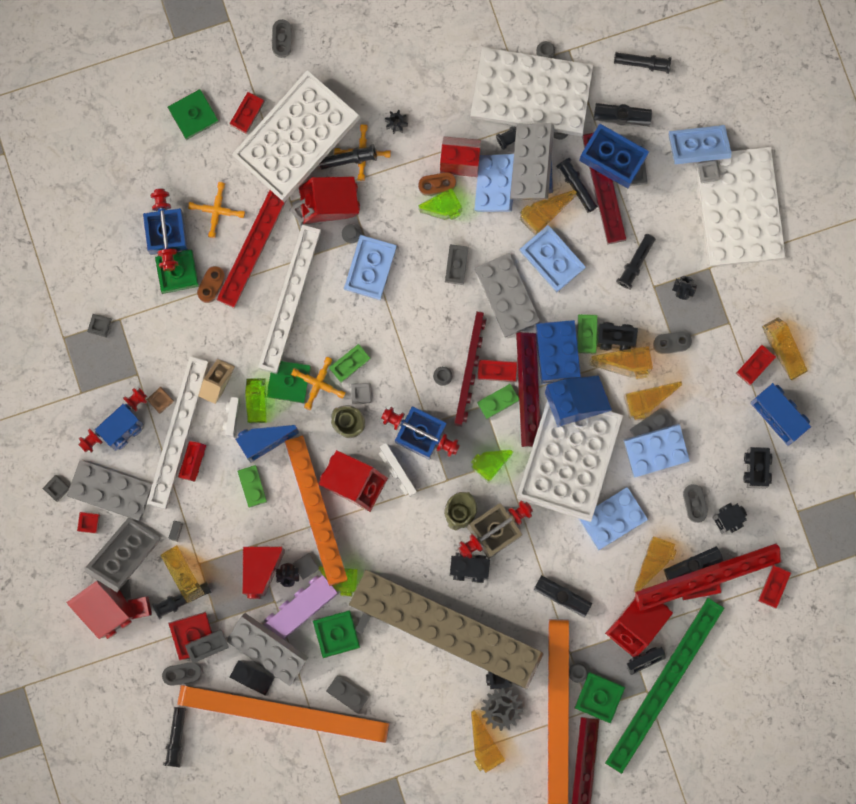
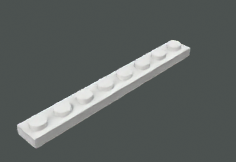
[258,225,321,374]
[147,357,209,509]

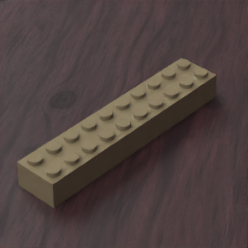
[349,570,544,689]

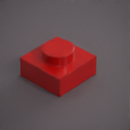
[77,512,100,534]
[128,596,152,619]

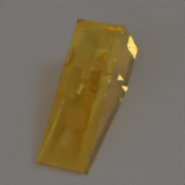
[520,190,577,236]
[762,317,808,380]
[624,381,682,421]
[633,536,677,593]
[160,545,205,603]
[471,710,506,773]

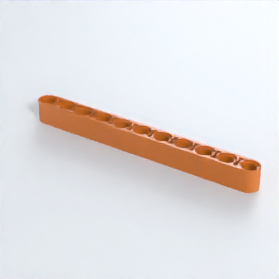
[548,619,569,804]
[177,685,390,743]

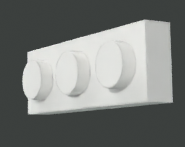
[378,443,417,497]

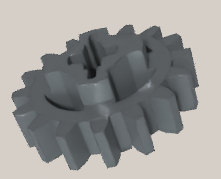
[481,688,523,731]

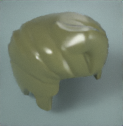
[331,405,365,438]
[444,492,478,531]

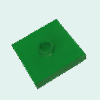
[167,89,219,140]
[155,249,199,294]
[266,361,311,404]
[313,610,360,658]
[574,672,625,724]

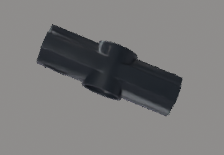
[594,103,652,127]
[663,546,724,581]
[533,575,593,618]

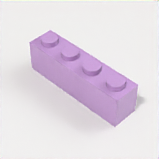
[264,575,338,640]

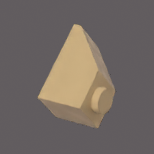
[198,359,235,404]

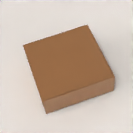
[146,387,174,414]

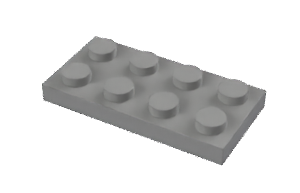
[510,123,554,200]
[475,253,540,338]
[67,460,152,521]
[84,517,160,592]
[227,613,309,686]

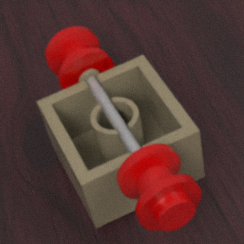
[458,501,533,559]

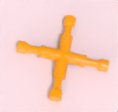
[334,125,391,181]
[188,182,245,238]
[291,357,346,410]

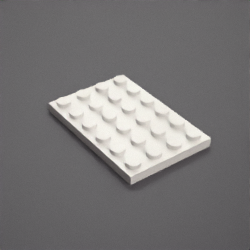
[470,47,593,136]
[232,70,361,202]
[696,147,786,267]
[516,400,623,522]

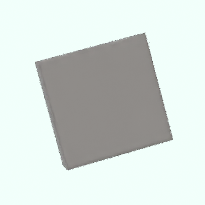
[697,160,720,183]
[289,198,315,224]
[351,383,371,404]

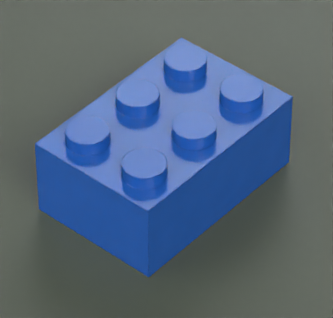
[579,124,649,189]
[535,320,581,384]
[750,383,811,446]

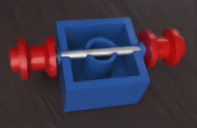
[143,188,188,271]
[78,388,147,453]
[381,406,460,460]

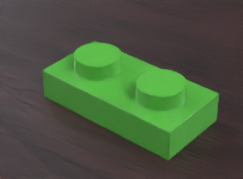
[577,314,597,354]
[329,344,371,383]
[477,384,519,420]
[237,465,267,508]

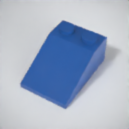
[545,375,612,427]
[235,425,299,463]

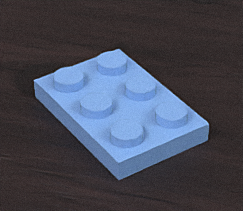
[669,125,732,164]
[474,154,514,212]
[519,225,586,293]
[344,235,397,301]
[623,424,690,478]
[578,487,648,551]

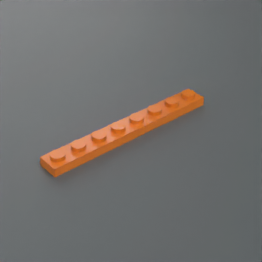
[285,436,348,587]

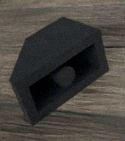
[229,660,275,696]

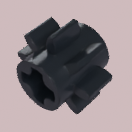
[385,110,408,134]
[672,276,697,300]
[276,563,299,587]

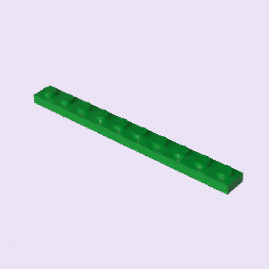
[605,598,724,774]

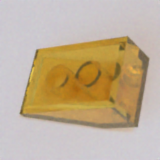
[589,346,653,380]

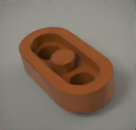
[418,173,456,196]
[197,266,225,303]

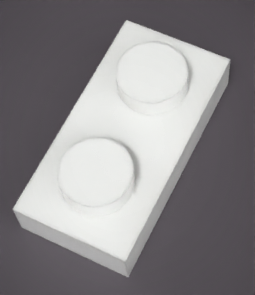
[223,397,240,438]

